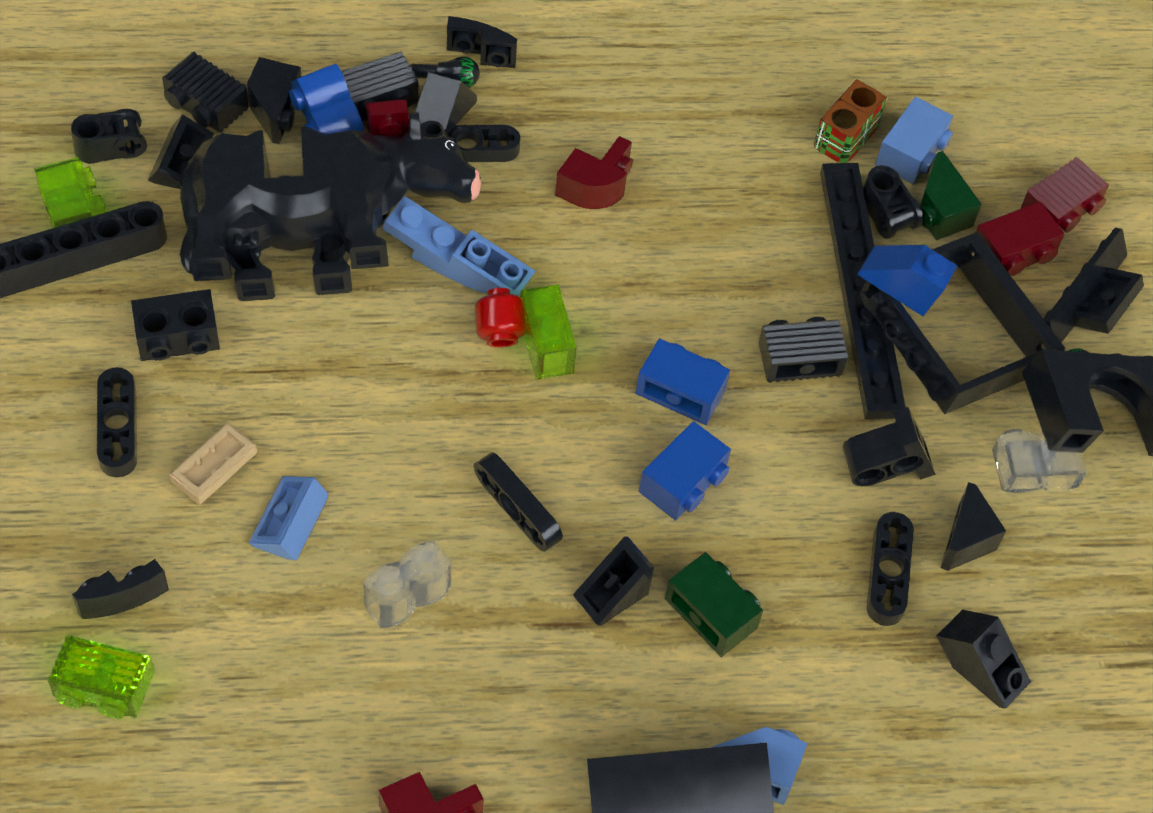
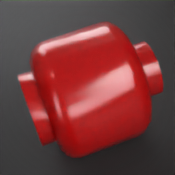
[475,288,527,348]

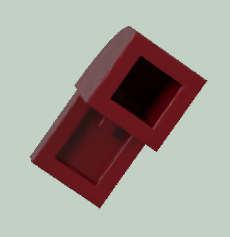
[366,99,408,137]
[555,136,633,209]
[378,771,484,813]

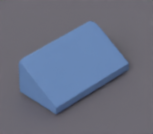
[249,476,328,560]

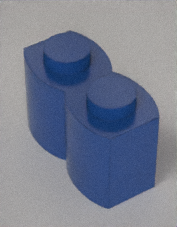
[289,63,365,133]

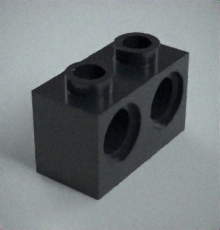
[131,289,220,361]

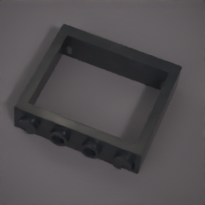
[859,232,1065,415]

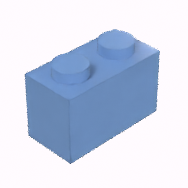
[875,96,953,184]

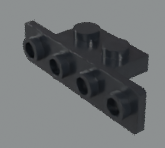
[1044,227,1144,343]

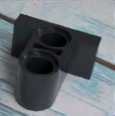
[843,407,936,486]

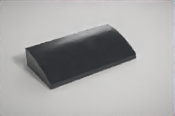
[587,743,774,813]

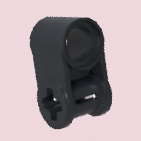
[71,109,147,164]
[863,165,923,239]

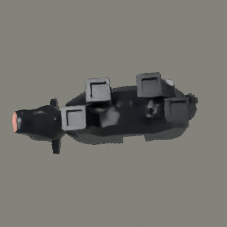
[180,112,482,301]

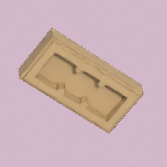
[169,422,258,505]

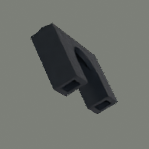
[1022,349,1153,456]

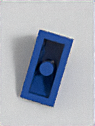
[857,245,957,316]

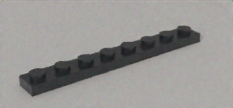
[820,163,906,419]

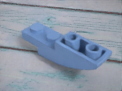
[382,196,535,296]

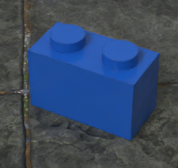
[636,338,730,426]
[638,421,731,521]

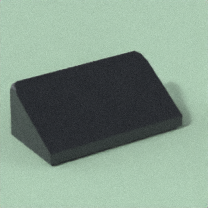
[148,114,214,190]

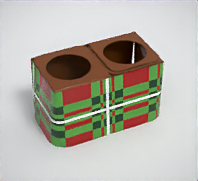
[814,79,887,163]

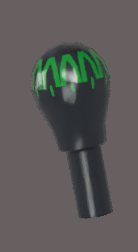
[410,57,480,88]

